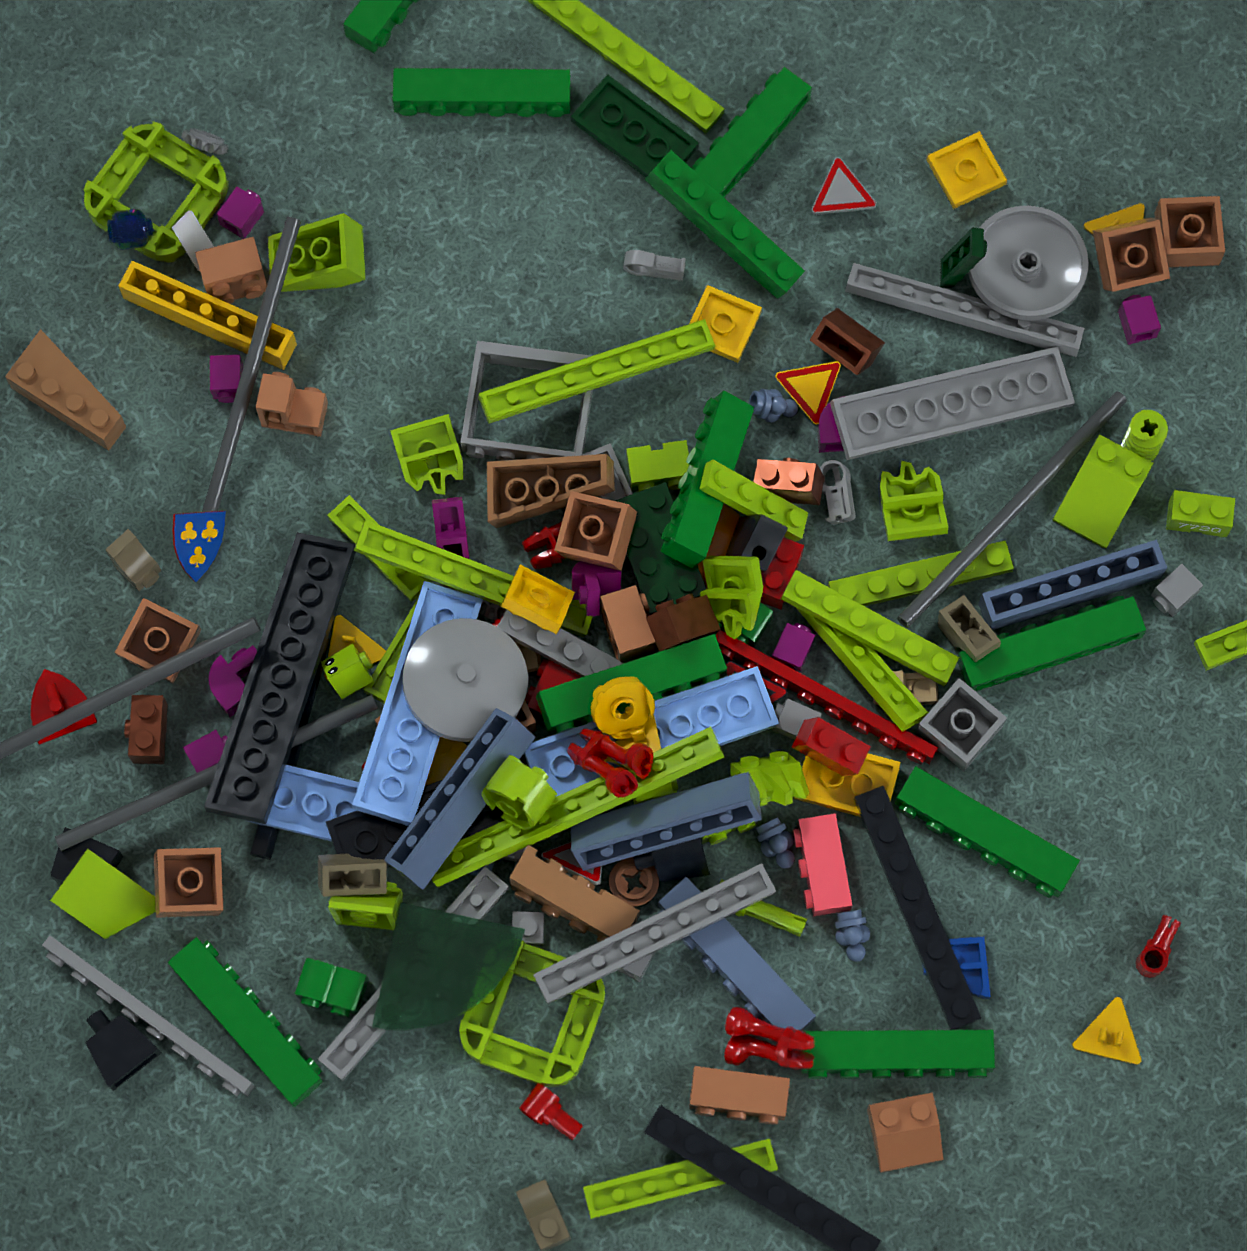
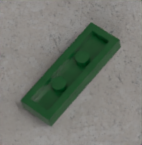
[940,227,987,288]

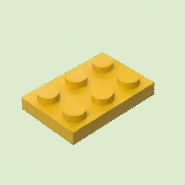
[794,753,901,817]

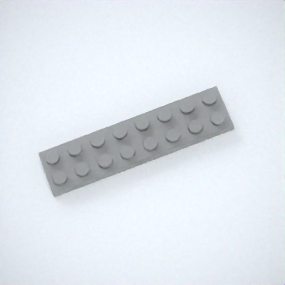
[830,347,1075,460]

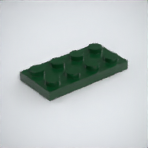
[570,74,699,177]
[615,482,706,615]

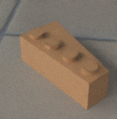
[5,329,126,451]
[487,454,615,528]
[509,845,640,942]

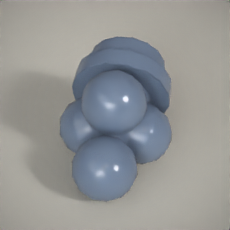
[749,389,798,423]
[756,817,795,869]
[835,909,871,962]

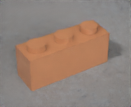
[689,1066,790,1125]

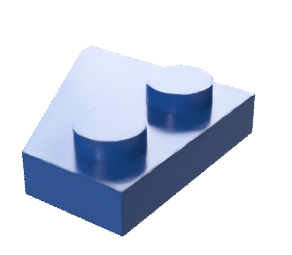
[922,936,991,999]

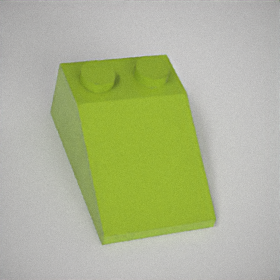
[268,213,366,292]
[1052,434,1154,549]
[328,882,403,931]

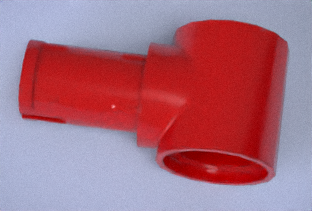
[1136,915,1181,978]
[519,1083,583,1141]

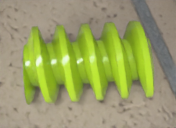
[1121,410,1168,461]

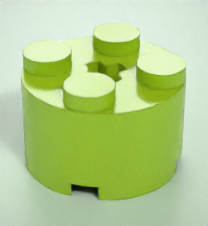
[481,755,557,830]

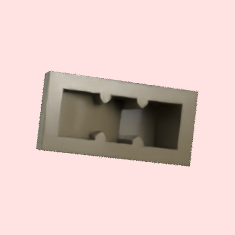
[105,529,161,591]
[938,595,1001,662]
[318,854,386,897]
[516,1179,571,1251]

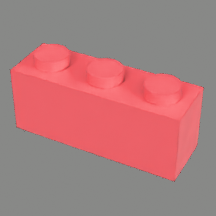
[793,813,852,917]

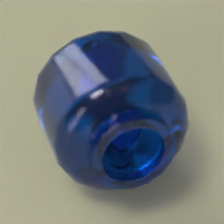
[107,209,153,250]

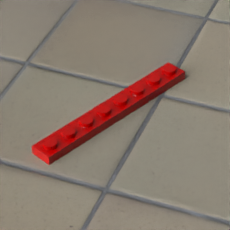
[716,630,938,765]

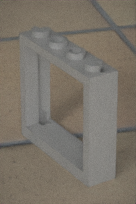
[460,341,593,461]

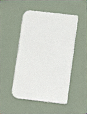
[172,210,214,271]

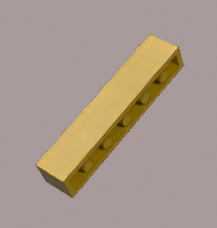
[118,261,297,370]

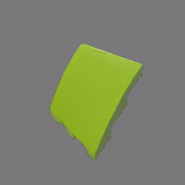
[50,849,156,939]

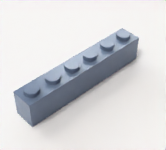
[978,539,1167,630]
[385,708,535,890]
[571,772,762,871]
[658,877,816,1043]

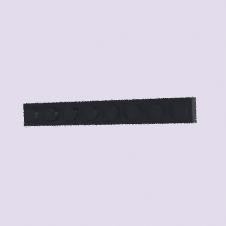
[854,786,981,1030]
[643,1105,882,1251]

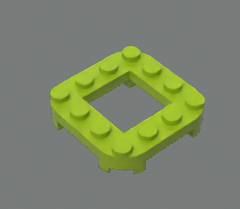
[84,121,228,263]
[459,939,605,1087]

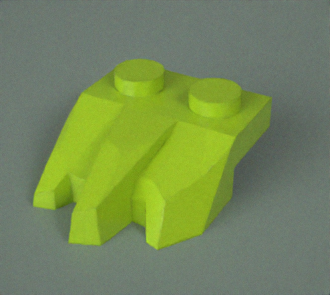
[390,414,463,495]
[880,461,948,541]
[700,556,763,639]
[730,751,809,806]

